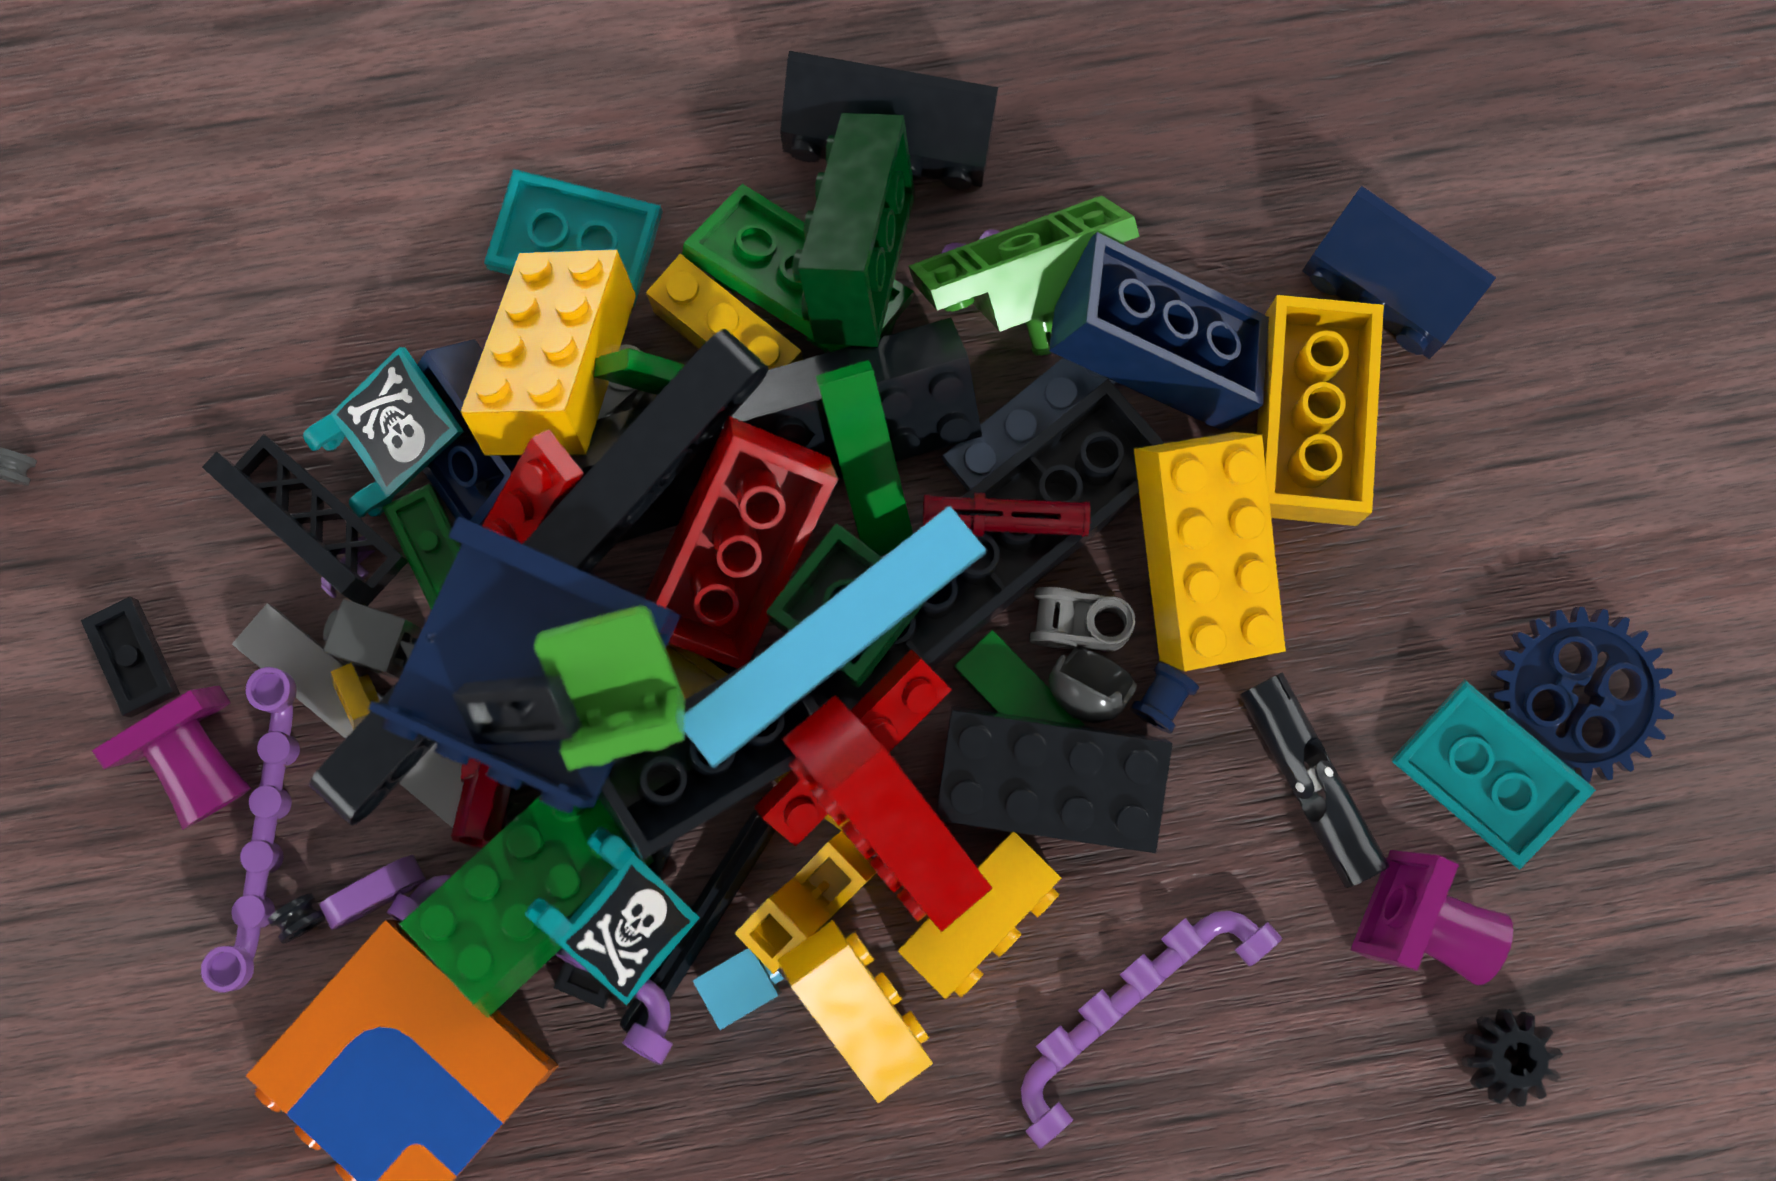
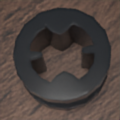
[267,893,325,944]

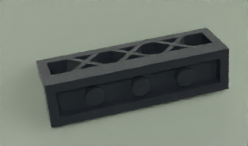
[202,434,409,607]

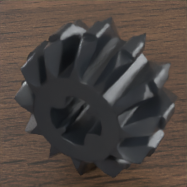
[1461,1008,1563,1107]

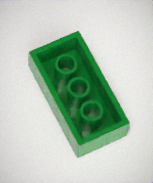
[399,795,654,1018]

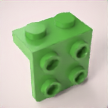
[535,606,685,770]

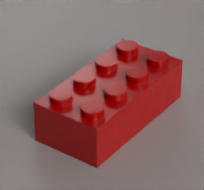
[644,416,838,669]
[782,695,993,932]

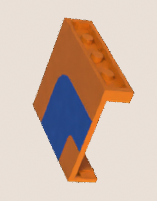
[246,920,559,1181]

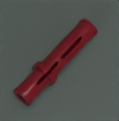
[922,492,1090,537]

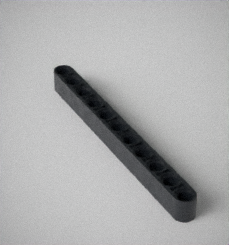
[309,329,768,826]

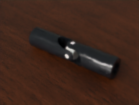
[1240,672,1390,888]

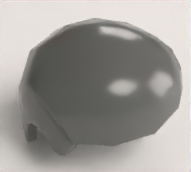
[1048,648,1137,723]

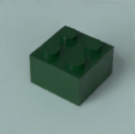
[766,523,926,689]

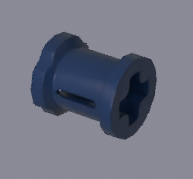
[1130,662,1199,734]

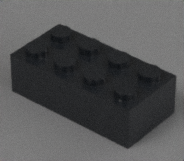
[936,706,1173,853]

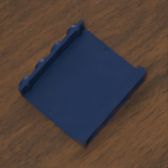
[368,516,680,813]

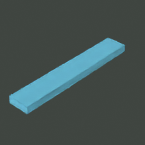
[684,506,986,768]

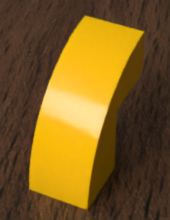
[735,831,877,974]

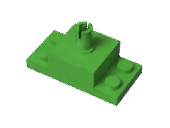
[908,195,1140,355]

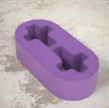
[319,855,426,930]

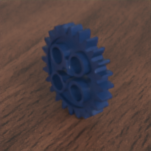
[1489,607,1676,783]

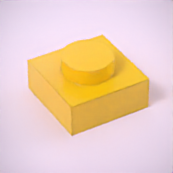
[330,662,380,730]

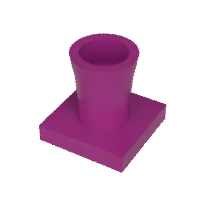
[92,685,252,830]
[1350,850,1513,986]

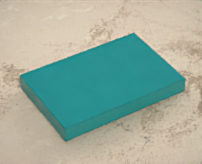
[484,169,663,306]
[1391,679,1596,870]

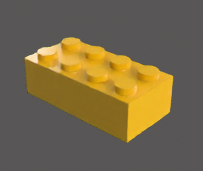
[461,250,636,455]
[1257,295,1384,526]
[1134,432,1286,672]

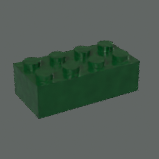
[793,113,915,347]

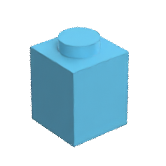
[692,948,784,1030]

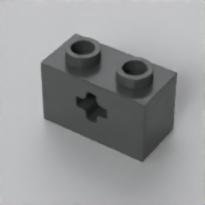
[323,599,422,680]

